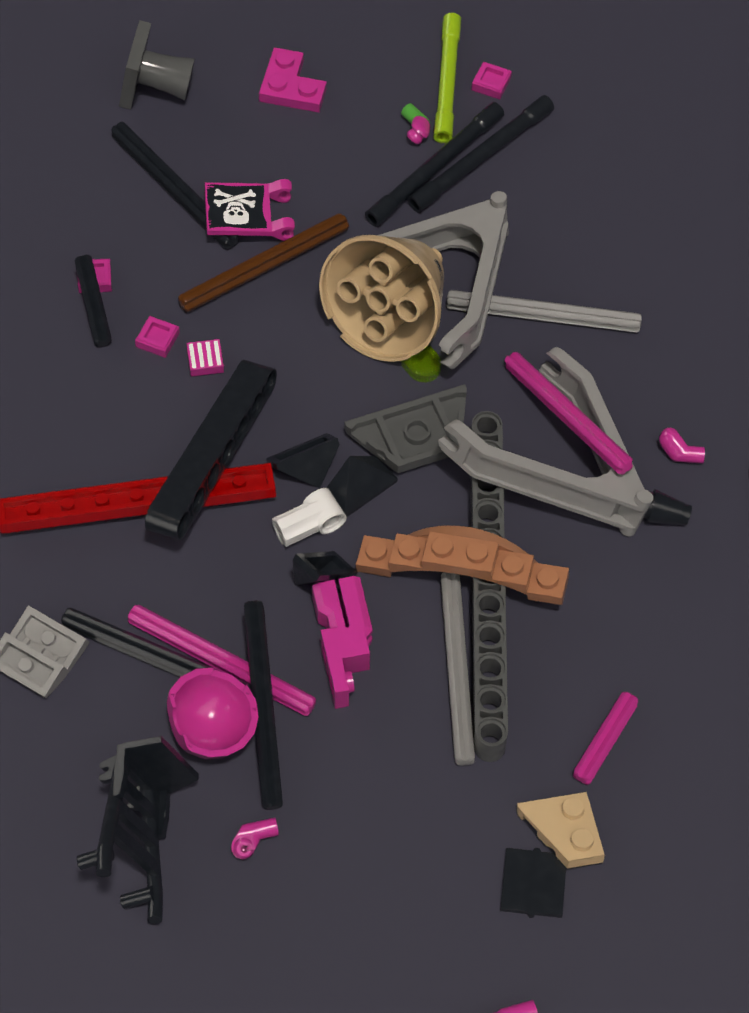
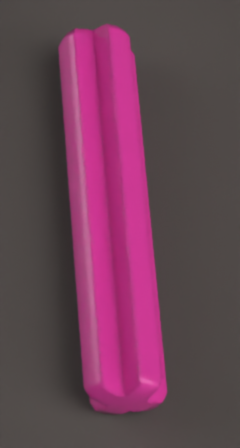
[573,692,638,785]

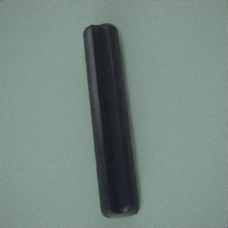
[74,254,112,347]

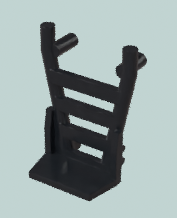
[76,736,199,924]

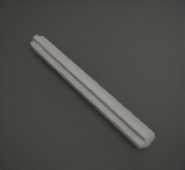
[446,290,642,333]
[441,572,475,766]

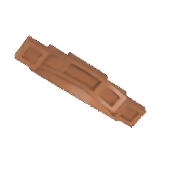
[356,526,569,605]

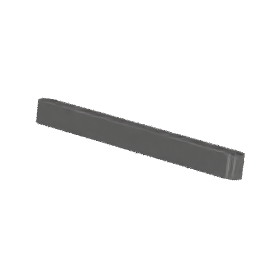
[471,411,508,762]

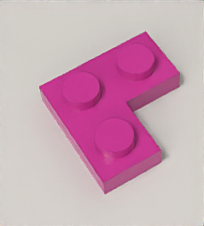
[259,47,327,113]

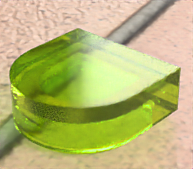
[401,345,441,383]

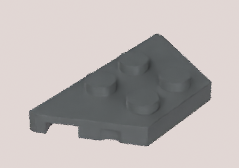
[344,384,467,473]

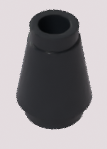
[644,489,692,525]

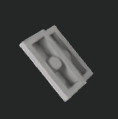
[0,605,90,698]

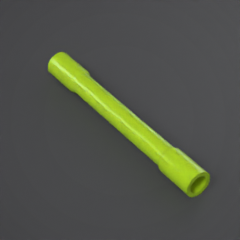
[434,13,461,143]

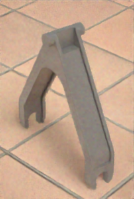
[377,191,509,369]
[438,347,653,537]

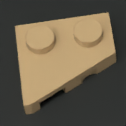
[517,792,605,869]

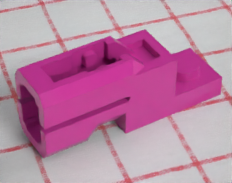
[312,576,373,709]

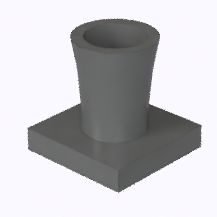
[119,20,195,110]

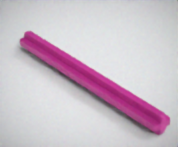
[504,352,633,475]
[128,605,316,716]

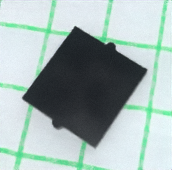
[500,848,566,918]

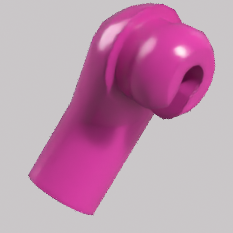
[659,428,705,464]
[231,817,279,859]

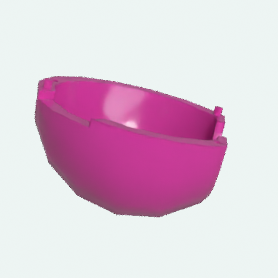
[167,667,259,759]

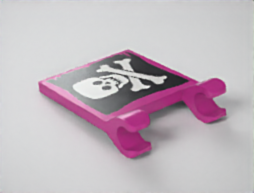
[204,179,295,241]

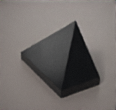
[266,433,340,488]
[327,456,398,517]
[293,551,358,585]

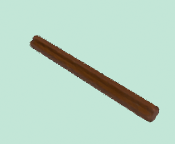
[178,213,349,312]

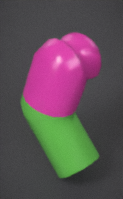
[401,103,430,145]

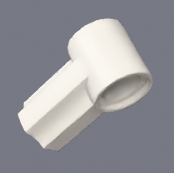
[272,488,347,547]

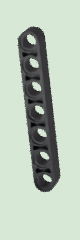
[145,360,277,540]

